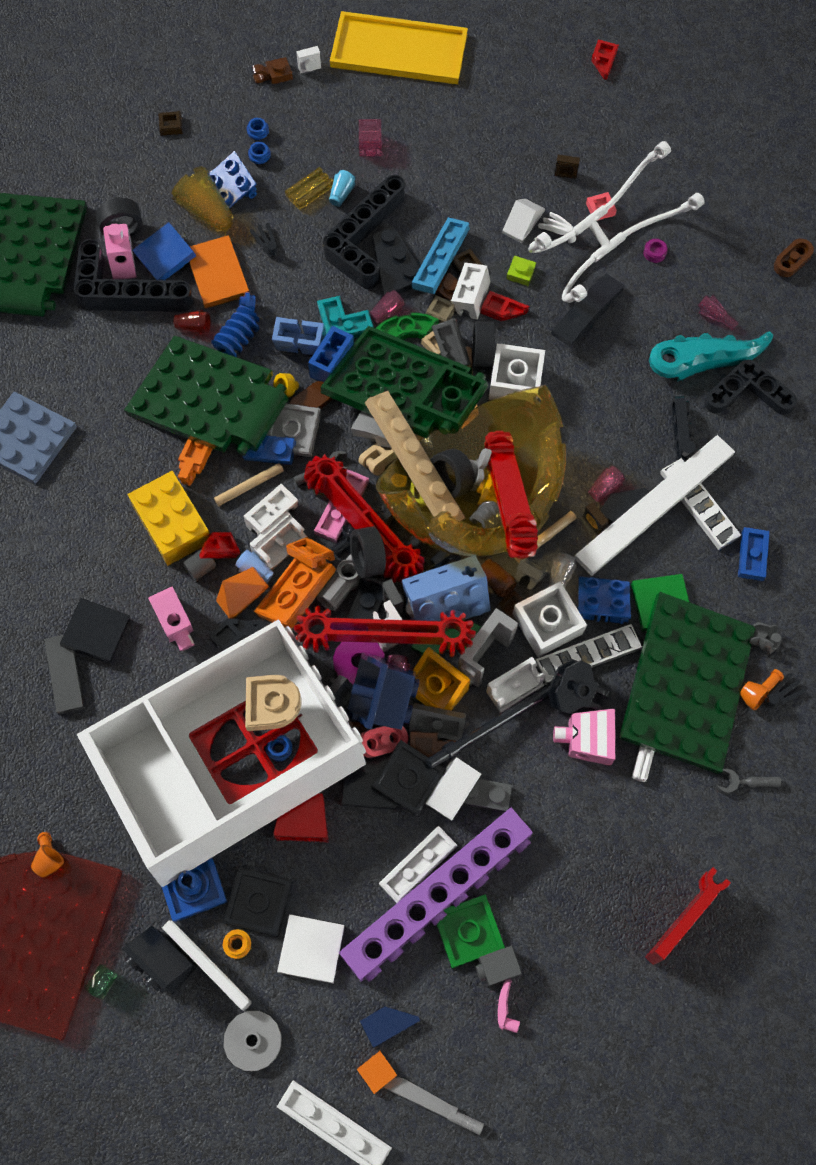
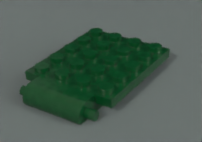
[0,193,87,317]
[321,326,488,439]
[124,335,288,456]

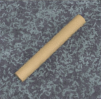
[214,463,284,507]
[515,511,577,563]

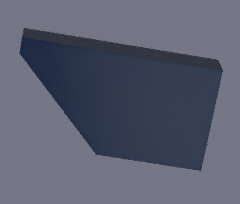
[360,1007,420,1048]

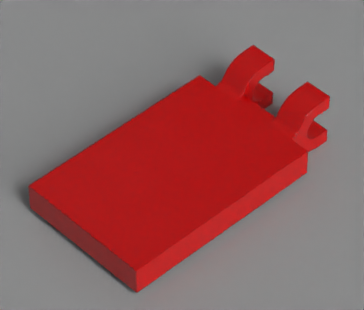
[645,867,731,965]

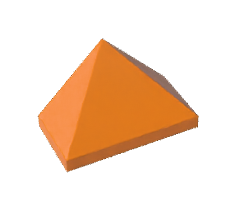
[216,567,269,619]

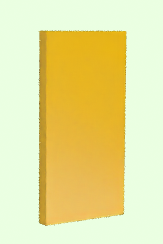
[330,11,468,85]

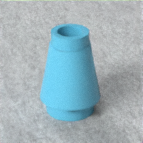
[329,170,356,207]

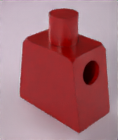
[274,793,328,842]

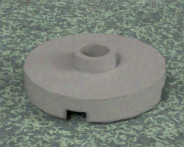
[224,1011,282,1071]

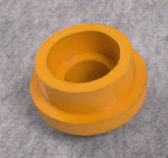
[223,929,251,959]

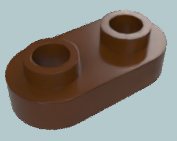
[773,239,814,277]

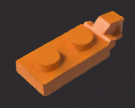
[178,439,213,486]

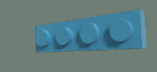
[412,217,470,294]

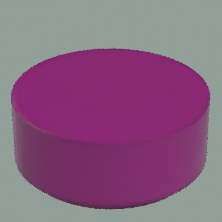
[643,239,668,263]

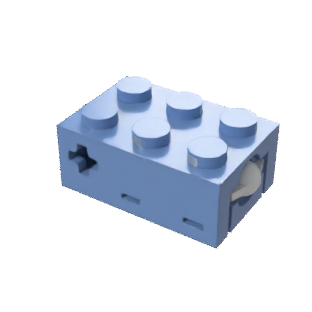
[402,555,490,633]

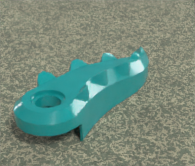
[649,332,773,382]

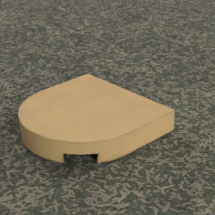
[245,675,302,731]

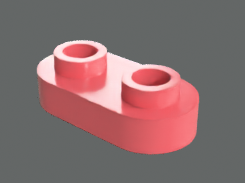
[361,726,408,758]

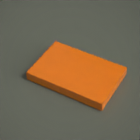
[189,235,249,309]
[254,558,337,630]

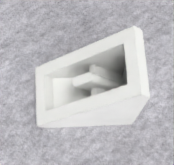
[502,199,545,243]

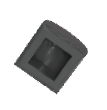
[184,549,217,582]

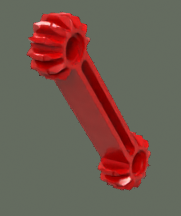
[484,431,538,559]
[304,454,425,584]
[294,605,476,657]

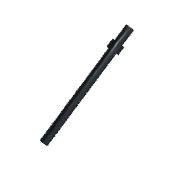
[426,685,550,769]

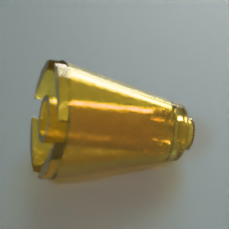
[171,166,234,232]

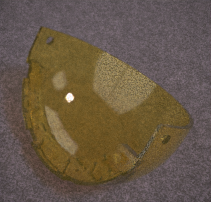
[376,385,566,556]

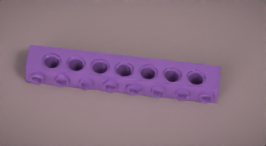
[339,808,533,982]

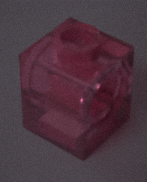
[359,119,382,157]

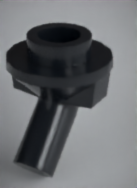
[331,524,355,556]

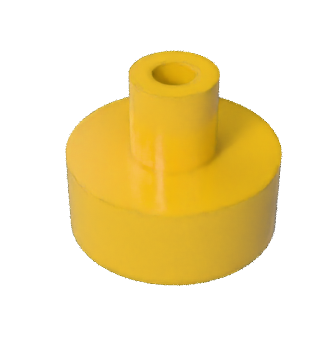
[273,373,299,398]

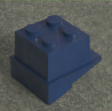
[346,652,420,730]

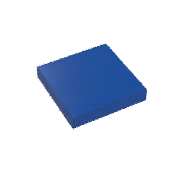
[132,222,196,280]

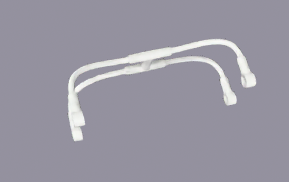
[528,141,705,303]

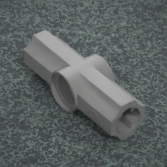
[317,554,361,611]

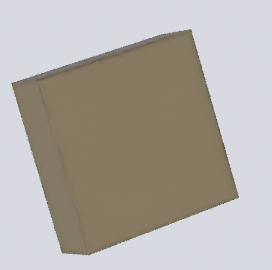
[425,295,456,323]

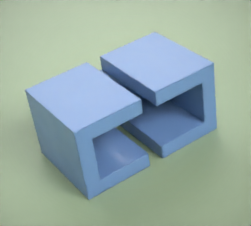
[272,317,327,355]

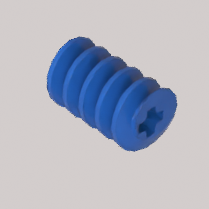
[211,306,260,357]

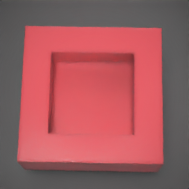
[586,192,616,221]

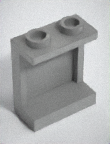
[458,608,518,687]

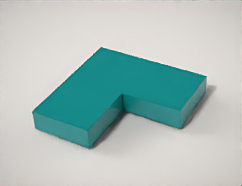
[317,296,374,339]

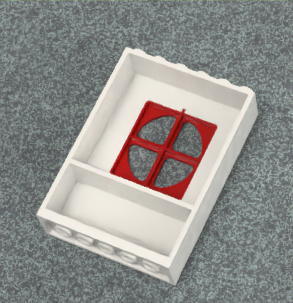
[77,619,366,887]

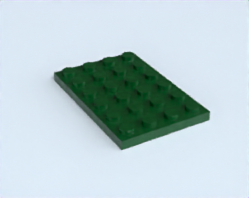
[619,592,755,774]

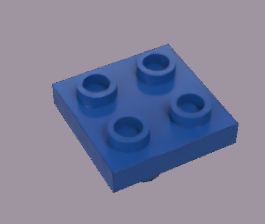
[162,857,227,923]

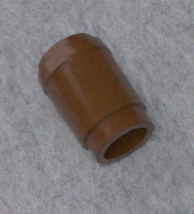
[481,559,517,598]

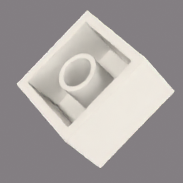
[489,343,545,403]
[512,582,587,658]

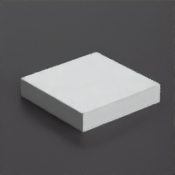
[277,915,345,984]

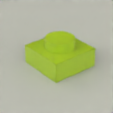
[506,256,536,286]

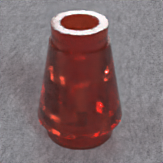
[174,310,211,334]

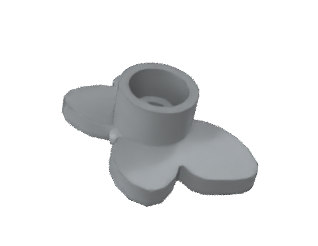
[469,448,492,492]

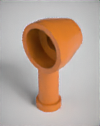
[740,669,784,711]
[31,832,64,877]

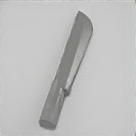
[384,1077,484,1135]

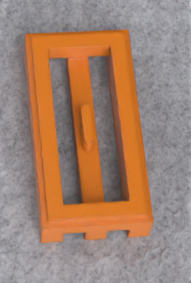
[286,537,335,568]

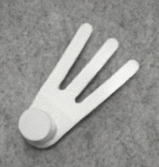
[538,212,576,243]

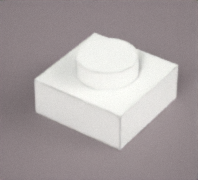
[296,46,321,74]

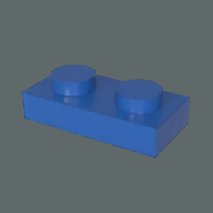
[242,436,296,465]
[738,527,769,581]

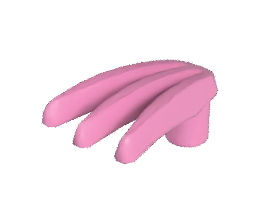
[498,979,520,1033]

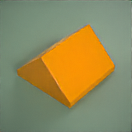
[413,647,471,711]

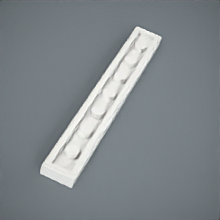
[574,435,735,576]

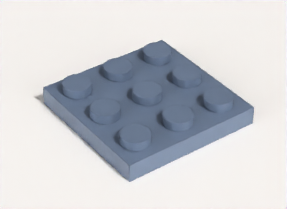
[0,392,77,485]

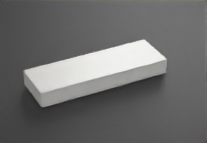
[379,826,458,903]

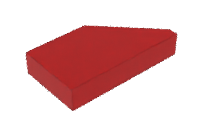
[591,39,619,80]
[480,291,530,322]
[199,532,241,559]

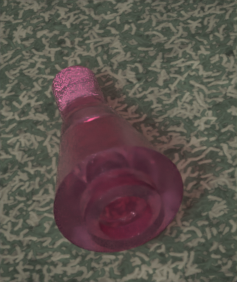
[698,294,739,331]

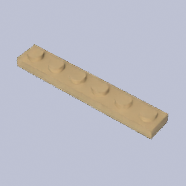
[365,391,465,531]

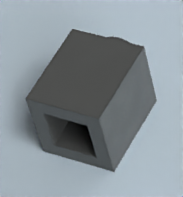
[475,946,522,987]

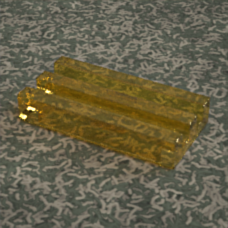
[285,167,334,210]

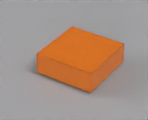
[357,1051,397,1094]

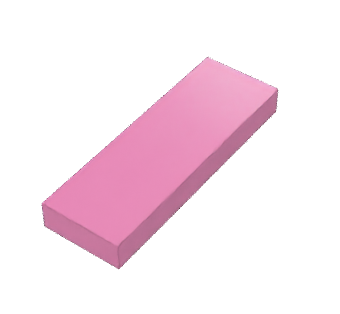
[314,469,369,544]

